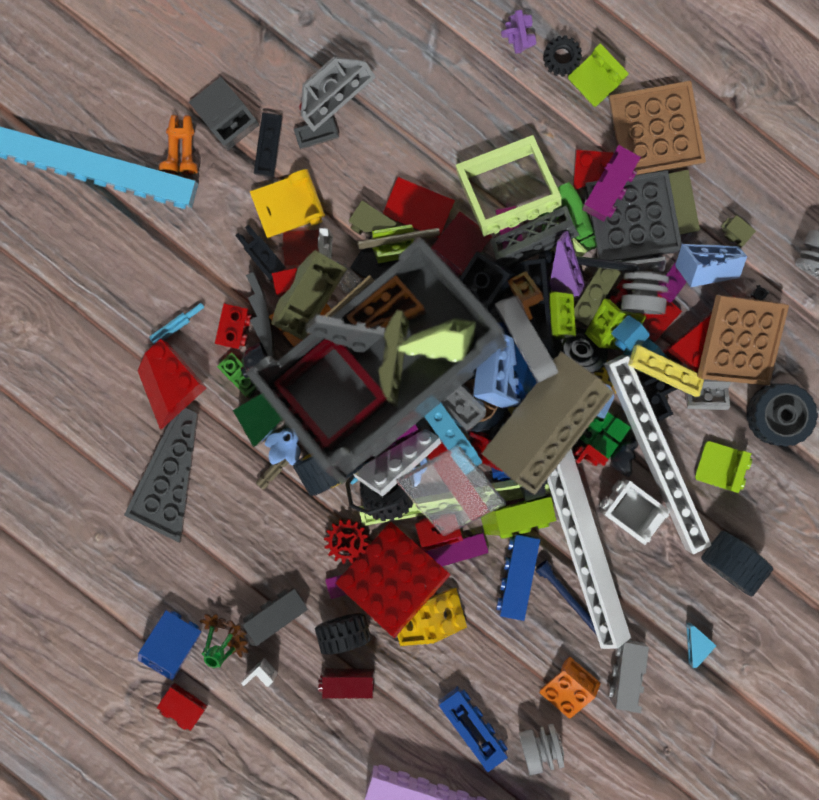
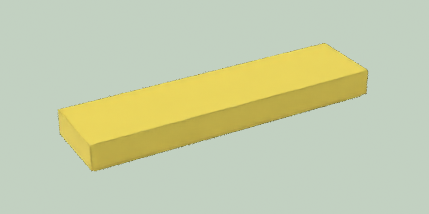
[628,345,704,397]

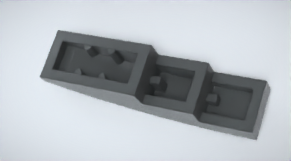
[246,272,275,357]

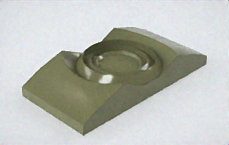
[271,250,347,340]
[379,311,409,406]

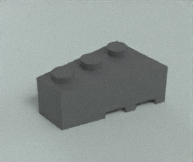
[238,588,308,646]

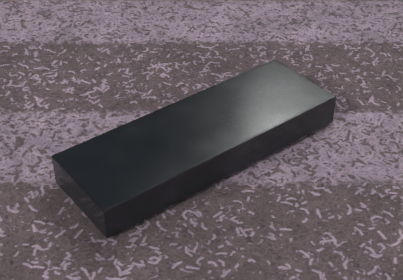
[253,112,283,178]

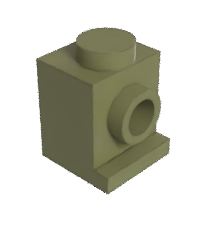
[721,215,756,248]

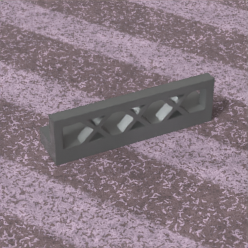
[490,206,580,268]

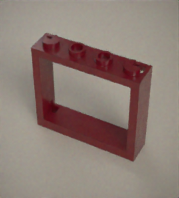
[273,339,389,451]

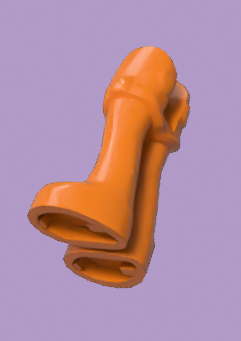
[159,115,198,175]

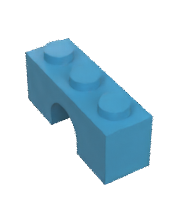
[611,315,667,373]

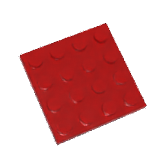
[335,522,451,638]

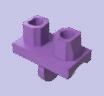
[501,10,537,54]

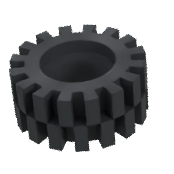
[543,35,582,77]

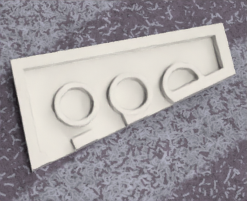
[354,429,441,497]

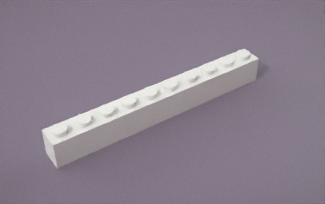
[603,355,712,554]
[547,449,631,649]

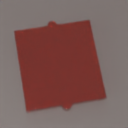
[282,230,319,266]

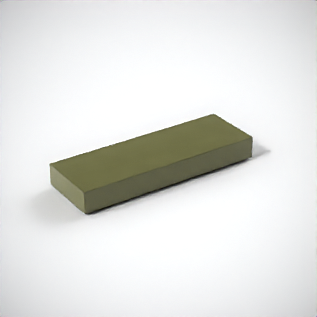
[669,170,700,235]

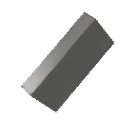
[294,117,339,150]

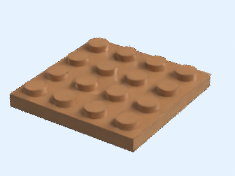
[608,81,706,175]
[697,295,789,385]

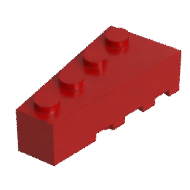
[663,296,735,373]

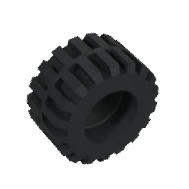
[359,474,414,522]
[315,613,371,655]

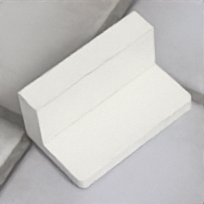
[241,658,278,687]

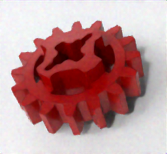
[324,519,369,564]

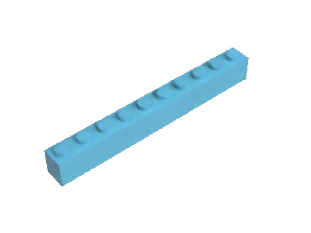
[0,127,199,209]

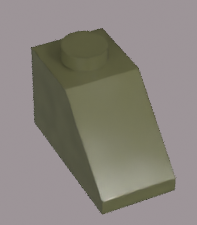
[348,200,397,235]

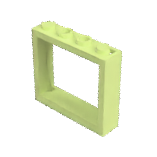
[456,135,562,236]

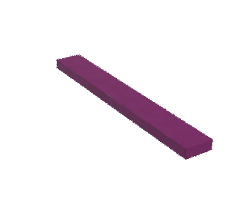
[325,532,489,599]

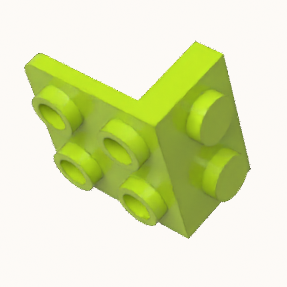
[695,441,752,493]

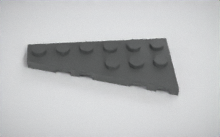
[124,407,198,543]

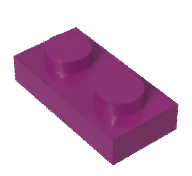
[658,260,687,303]

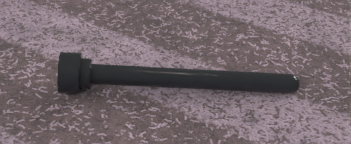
[539,249,639,272]

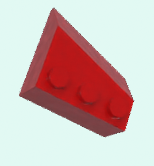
[137,339,207,430]

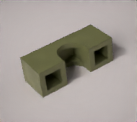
[574,267,621,327]

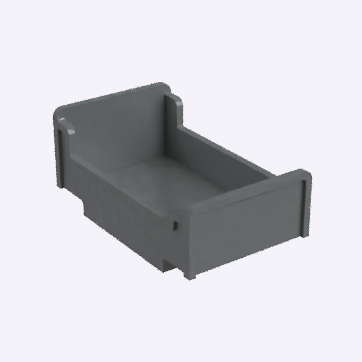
[246,237,507,485]

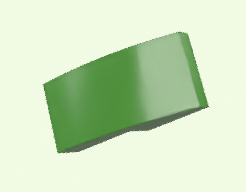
[217,352,258,398]

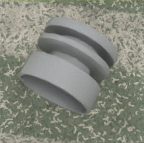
[795,230,819,278]
[621,271,669,314]
[519,724,564,776]

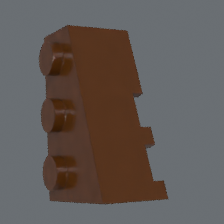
[346,275,426,330]

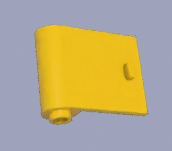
[250,169,325,238]

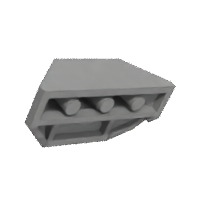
[301,57,376,132]

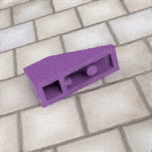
[550,231,585,297]

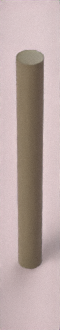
[357,228,440,250]

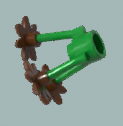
[200,613,249,668]

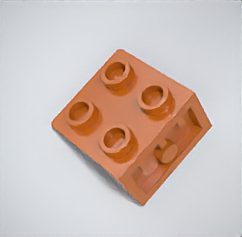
[539,656,601,718]

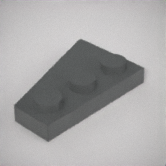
[306,315,385,352]

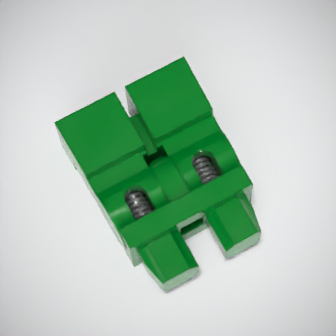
[579,412,631,459]

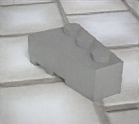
[608,640,649,713]

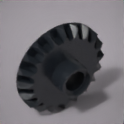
[555,328,608,373]

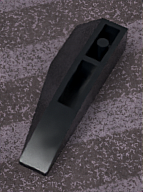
[508,258,556,360]

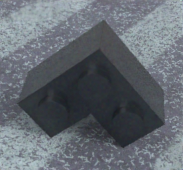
[640,376,677,422]

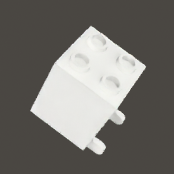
[599,478,670,545]

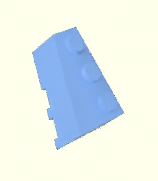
[675,244,747,287]
[473,334,521,408]

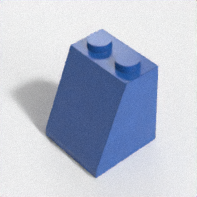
[138,611,201,681]

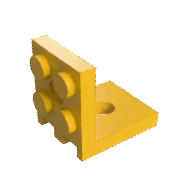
[397,588,467,646]

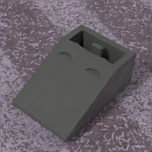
[189,77,260,151]

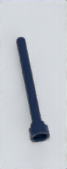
[535,560,597,636]

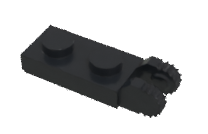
[235,224,286,281]

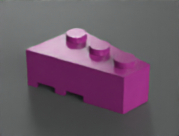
[582,145,641,222]

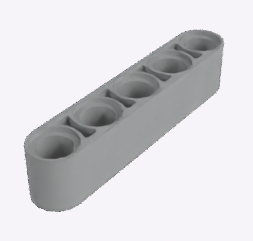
[495,294,558,383]

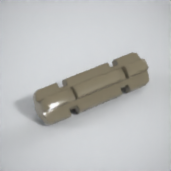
[256,459,289,489]

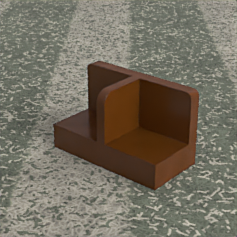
[507,271,543,320]

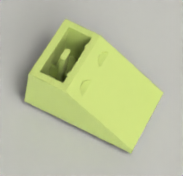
[398,319,475,361]

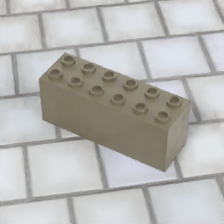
[482,352,614,495]

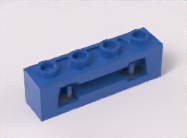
[438,686,508,772]

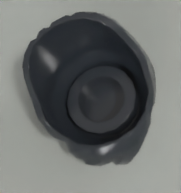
[610,437,638,477]

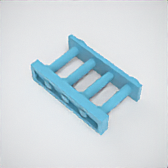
[424,403,483,474]

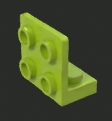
[568,43,629,107]
[550,292,576,340]
[585,299,646,350]

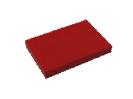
[383,177,455,239]

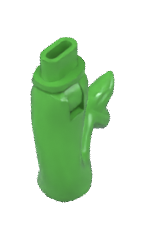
[538,182,596,253]

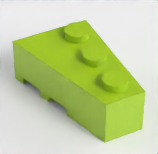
[480,496,557,539]

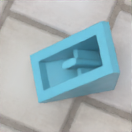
[686,623,716,668]

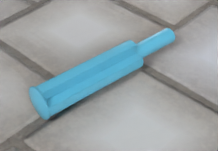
[149,303,204,344]

